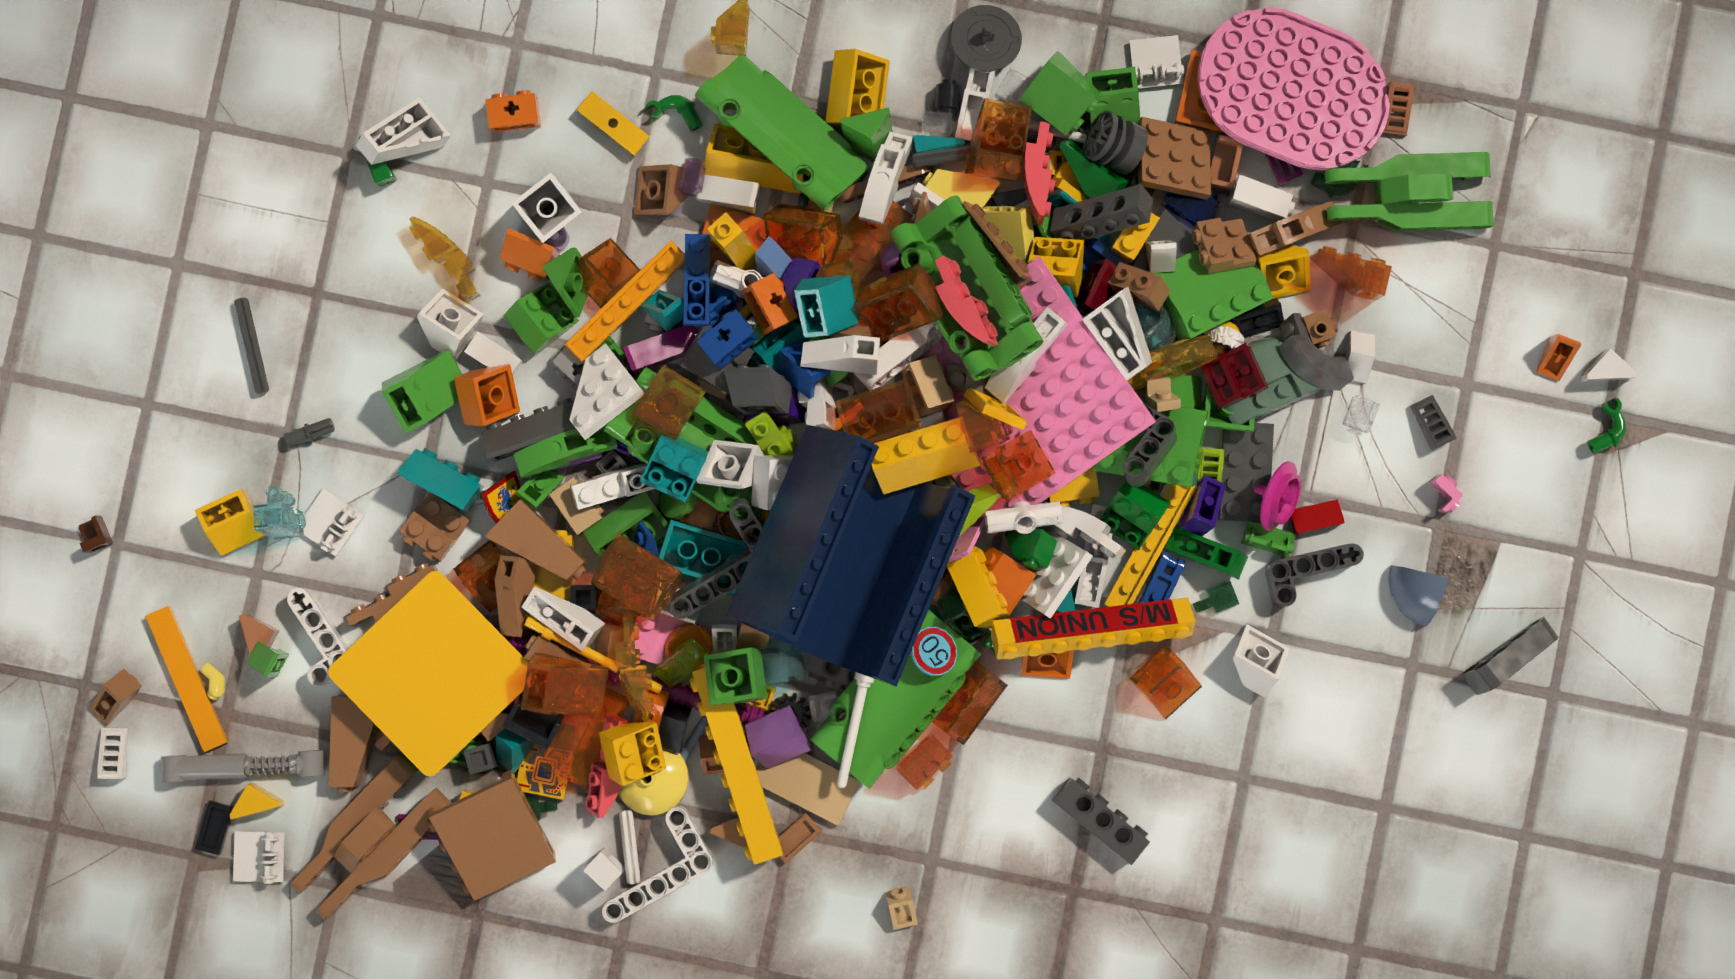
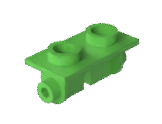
[1241,520,1296,557]

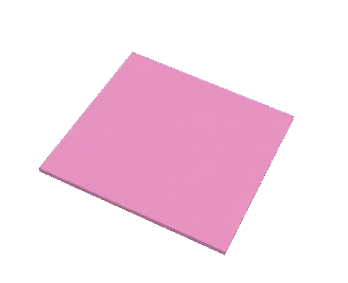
[915,256,1156,535]

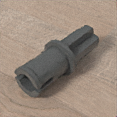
[284,418,335,448]

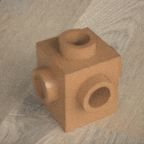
[1302,309,1338,349]

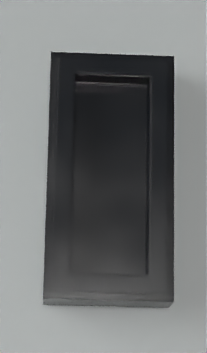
[195,800,234,856]

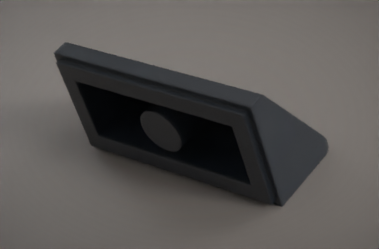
[1231,298,1284,337]

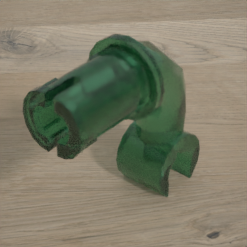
[1310,161,1369,198]

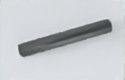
[234,298,269,394]

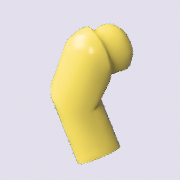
[200,662,225,700]

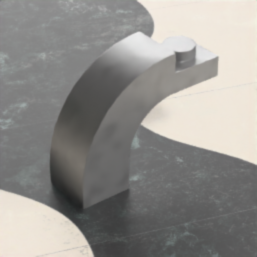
[1279,313,1354,391]

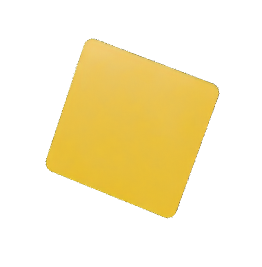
[328,571,536,776]

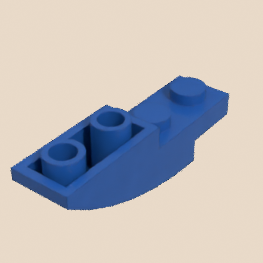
[683,234,710,326]

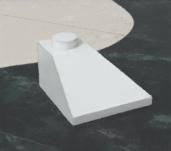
[417,288,484,358]
[696,440,764,489]
[1233,624,1290,698]

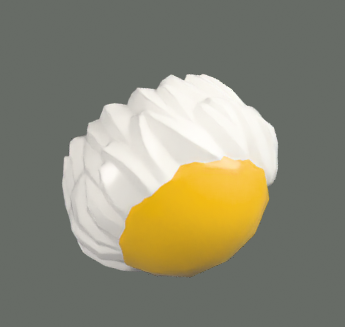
[1204,321,1245,349]

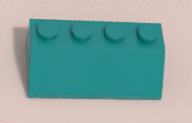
[656,520,748,597]

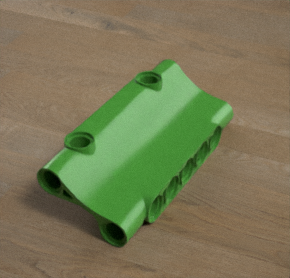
[695,54,871,211]
[604,367,765,517]
[809,610,982,789]

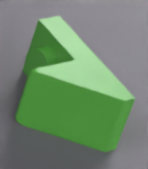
[515,469,564,510]
[247,642,289,677]

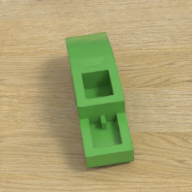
[514,423,618,478]

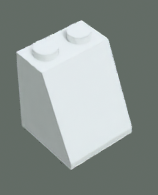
[511,172,582,243]

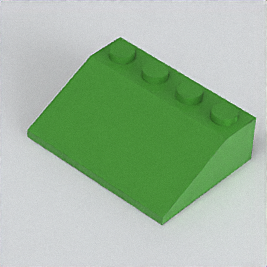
[1153,248,1273,340]
[1093,400,1208,487]

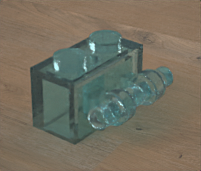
[254,486,306,540]

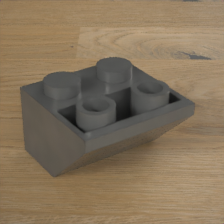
[725,364,793,414]

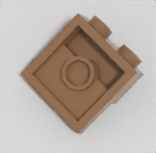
[1192,218,1257,274]
[399,492,471,561]

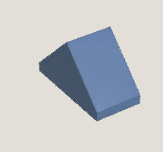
[755,236,792,281]

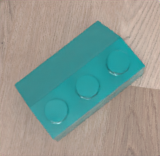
[397,448,484,512]

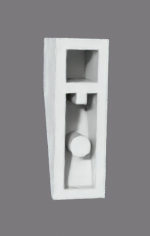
[522,587,605,651]

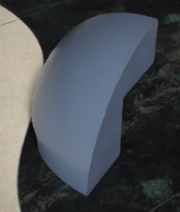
[1389,565,1449,627]

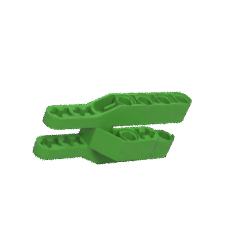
[1325,152,1494,231]

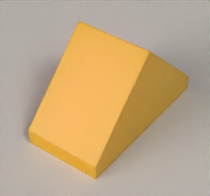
[230,783,284,819]

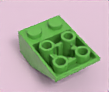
[1084,67,1140,126]
[382,349,462,433]

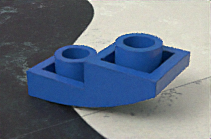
[633,521,658,576]

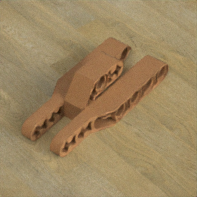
[290,753,452,921]

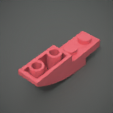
[1023,121,1055,225]
[935,256,998,347]
[586,714,627,818]

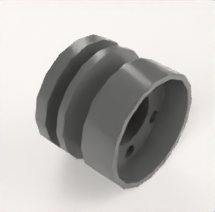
[1083,110,1148,175]

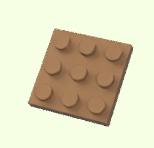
[1138,117,1211,200]

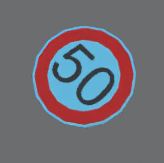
[911,627,957,676]

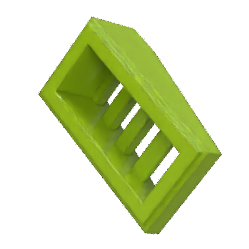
[1197,448,1224,485]

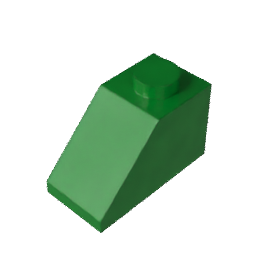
[1005,529,1057,570]

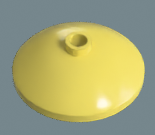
[618,750,689,815]

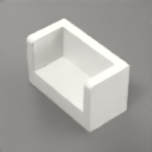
[583,848,625,891]

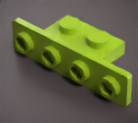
[745,411,798,456]

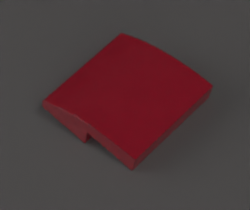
[1200,342,1269,409]

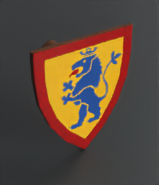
[480,471,522,524]

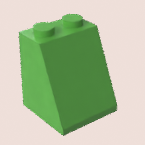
[1019,51,1100,136]

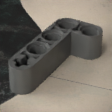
[1265,543,1364,606]
[1462,617,1559,695]

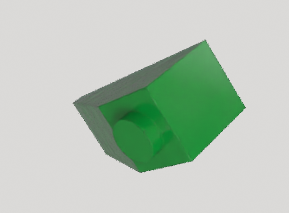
[1059,140,1129,198]
[1164,526,1248,580]

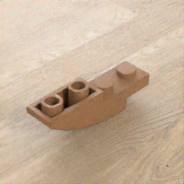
[1247,201,1341,257]
[346,563,438,626]

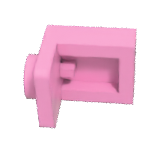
[1430,474,1463,513]

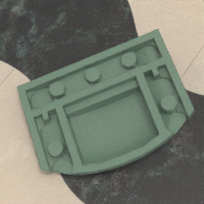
[1225,337,1321,425]

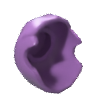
[881,243,907,281]

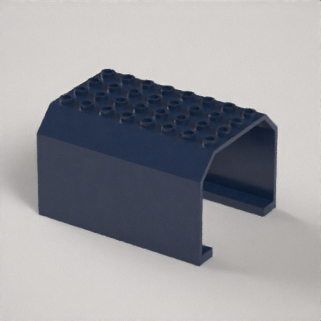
[726,425,975,687]

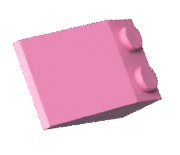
[626,607,712,675]

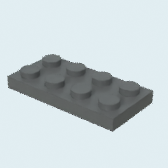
[1219,423,1274,522]

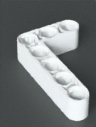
[602,806,713,923]

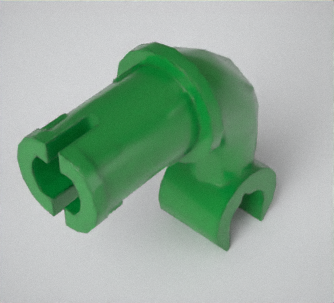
[645,95,703,132]
[1587,397,1626,454]

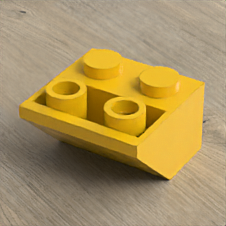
[1027,237,1084,297]
[195,489,267,556]
[599,722,666,786]

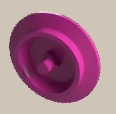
[1254,461,1301,531]

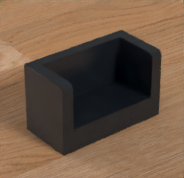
[502,694,564,749]

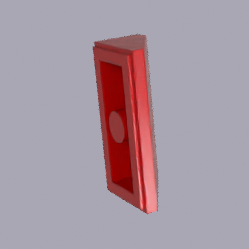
[1290,499,1345,534]

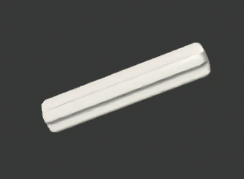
[619,810,640,884]

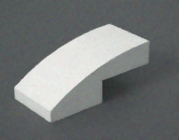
[464,331,522,374]

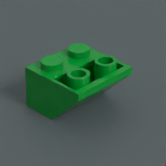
[1099,480,1170,550]

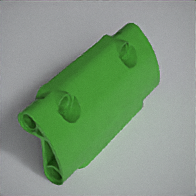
[890,195,1044,381]

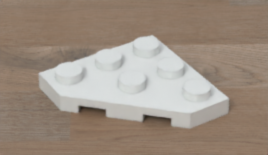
[569,343,645,440]

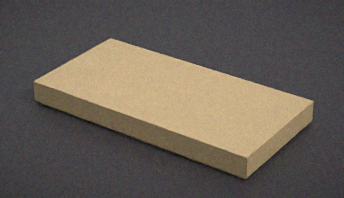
[756,753,860,826]

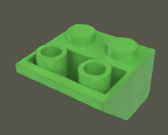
[503,283,579,354]

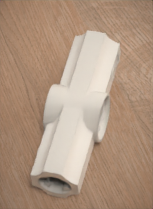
[709,260,786,305]
[984,501,1063,534]

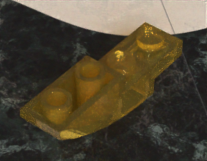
[409,216,480,300]
[1127,335,1219,392]
[613,617,654,721]

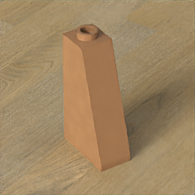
[485,500,588,581]
[329,696,378,792]

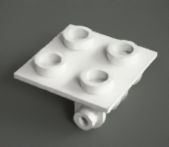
[1129,35,1184,89]
[295,488,364,556]
[233,831,285,884]

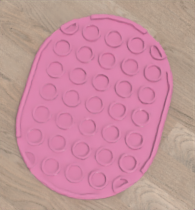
[1198,8,1390,170]

